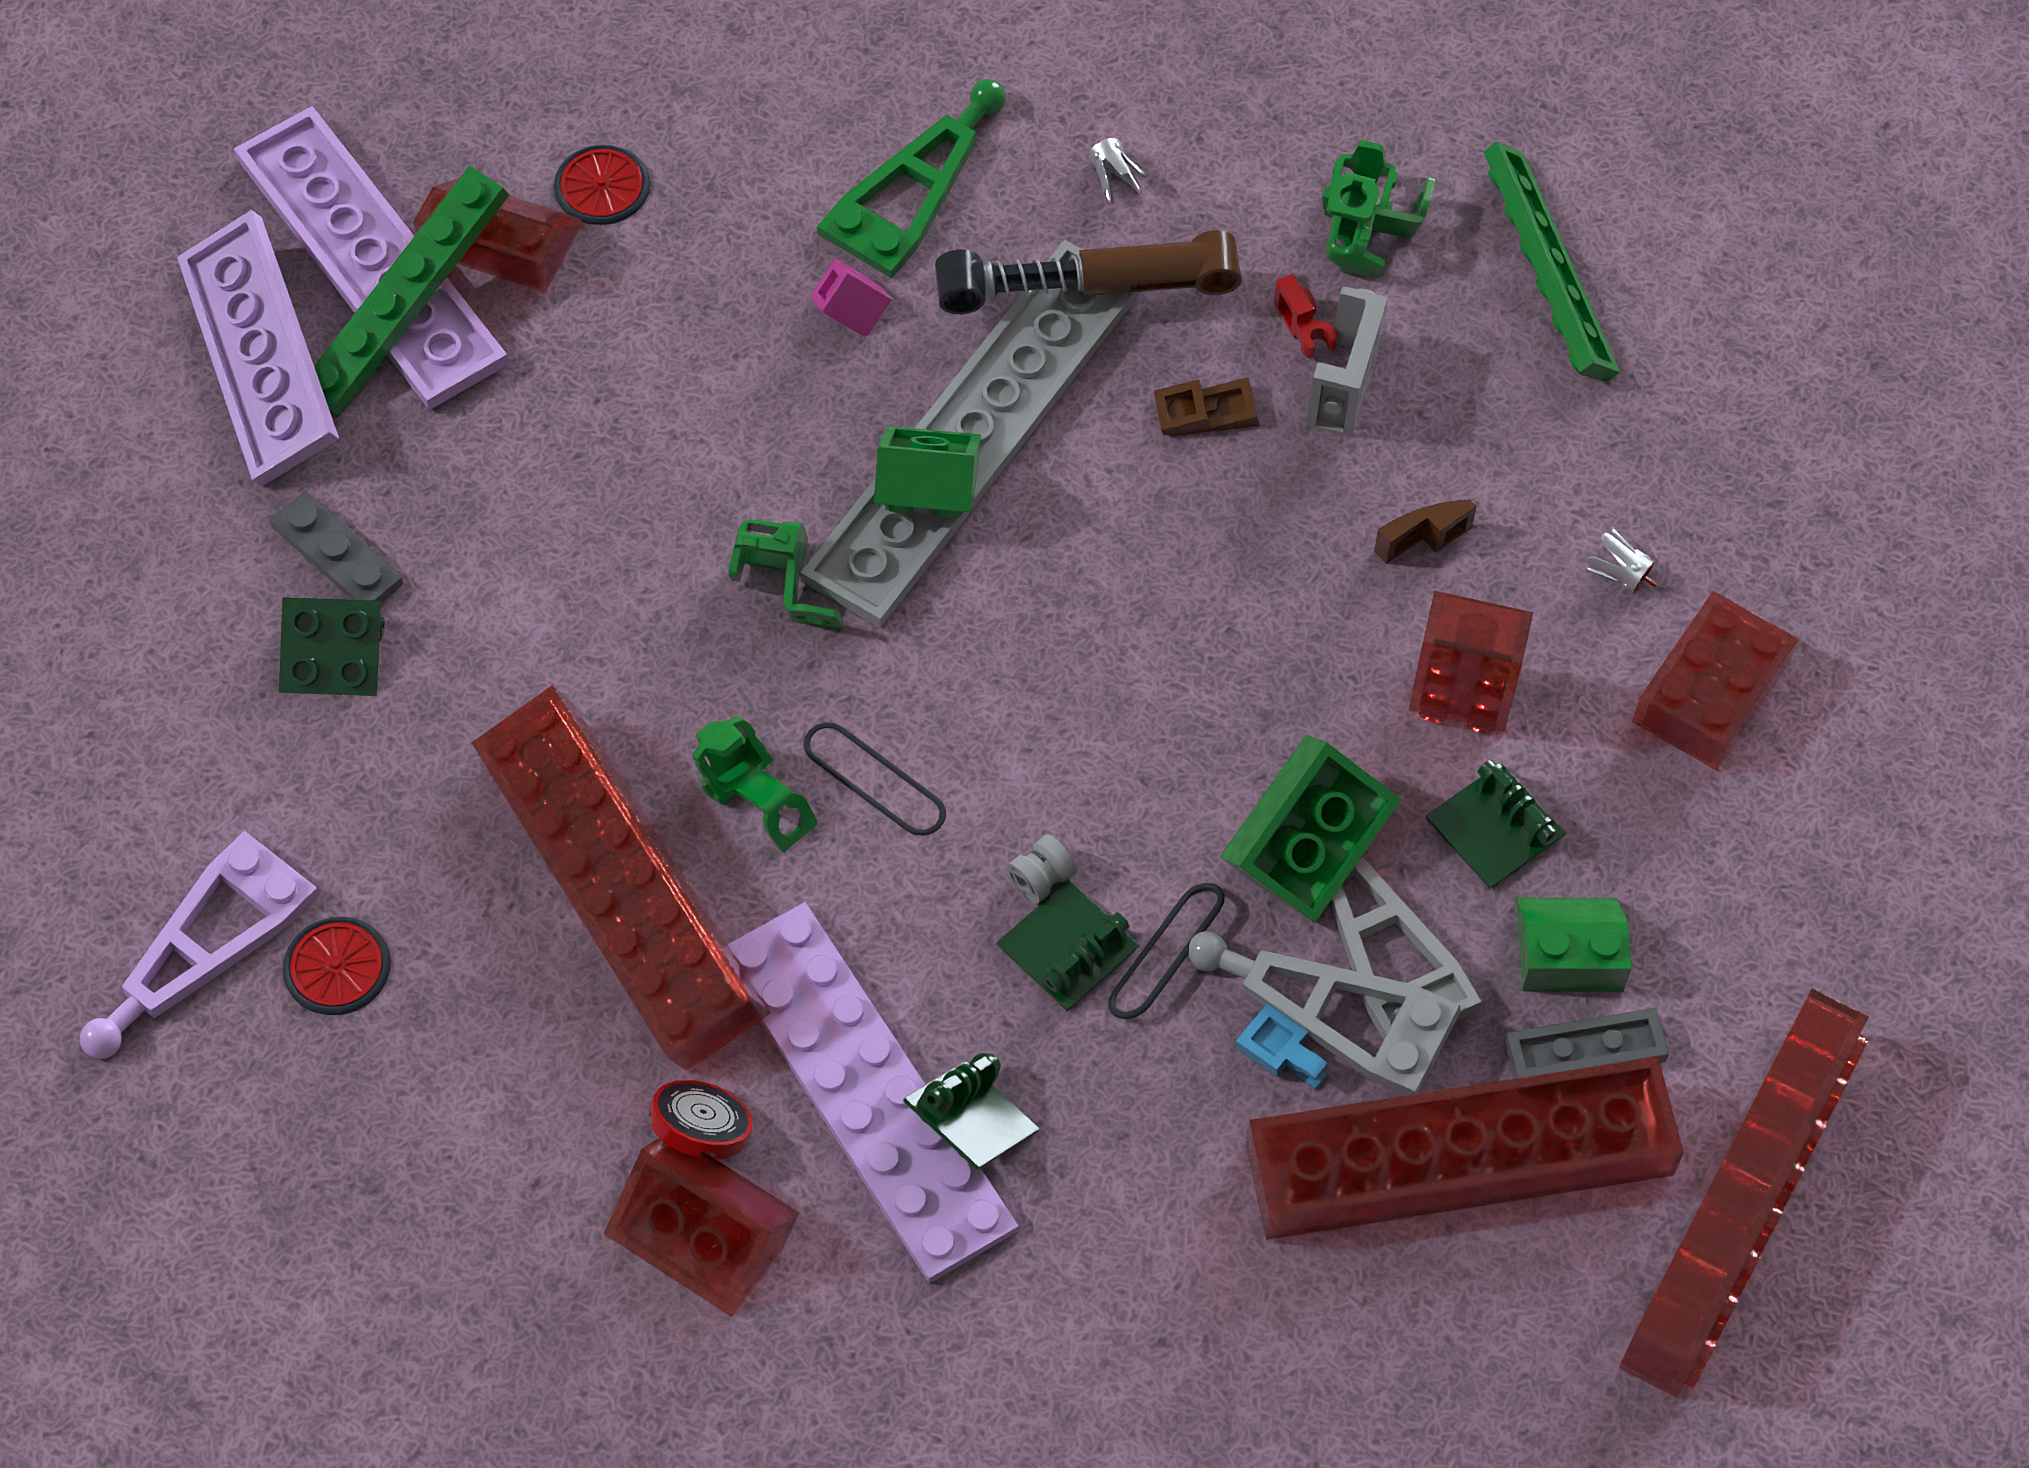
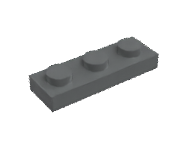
[270,491,403,603]
[1504,1007,1669,1087]

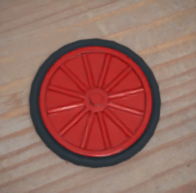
[553,145,650,225]
[283,917,391,1015]

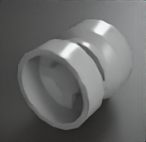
[1006,834,1077,904]

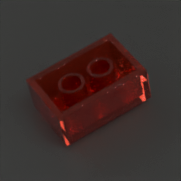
[1632,590,1799,771]
[1409,591,1533,733]

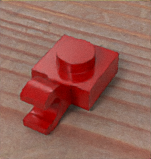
[1274,274,1337,359]

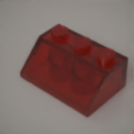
[413,179,583,293]
[604,1138,800,1317]

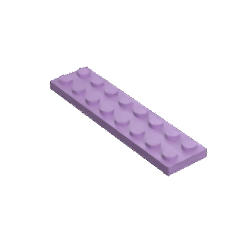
[234,106,509,411]
[718,902,1019,1284]

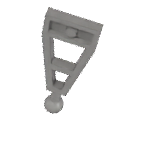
[1329,857,1482,1040]
[1188,931,1460,1099]

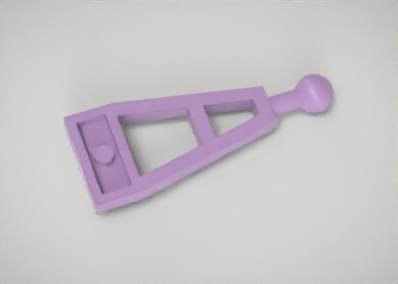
[80,830,319,1059]

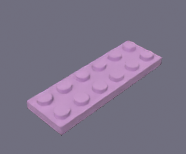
[177,210,339,486]

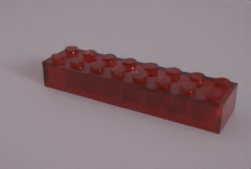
[471,685,771,1071]
[1619,988,1870,1398]
[1245,1057,1684,1240]

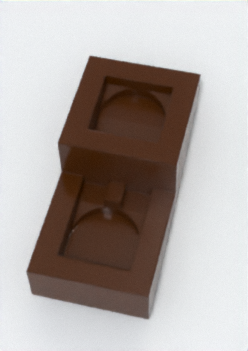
[1154,377,1260,436]
[1374,500,1477,564]

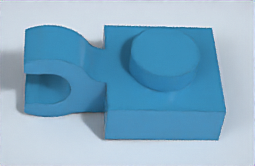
[1236,1003,1328,1090]

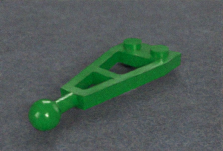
[817,79,1006,278]

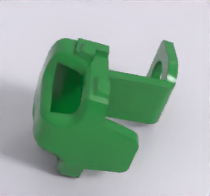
[1322,140,1397,223]
[1326,177,1435,278]
[728,519,843,631]
[692,716,817,852]

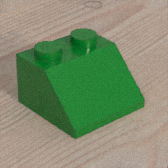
[874,426,982,518]
[1516,897,1632,992]

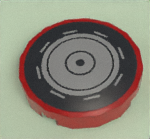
[649,1080,753,1159]

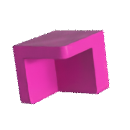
[810,258,892,336]

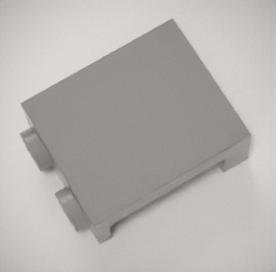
[1306,287,1388,437]

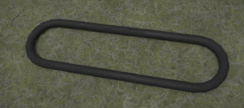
[803,722,946,836]
[1108,883,1225,1019]

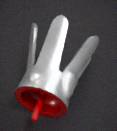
[1088,138,1148,203]
[1586,527,1657,594]

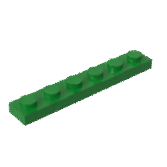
[1483,141,1620,381]
[314,165,510,417]

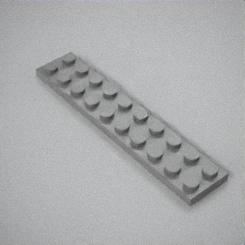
[800,239,1142,628]

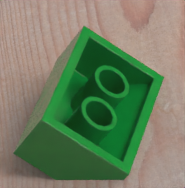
[1219,735,1402,923]

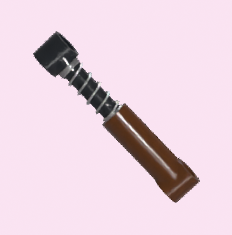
[935,230,1242,315]

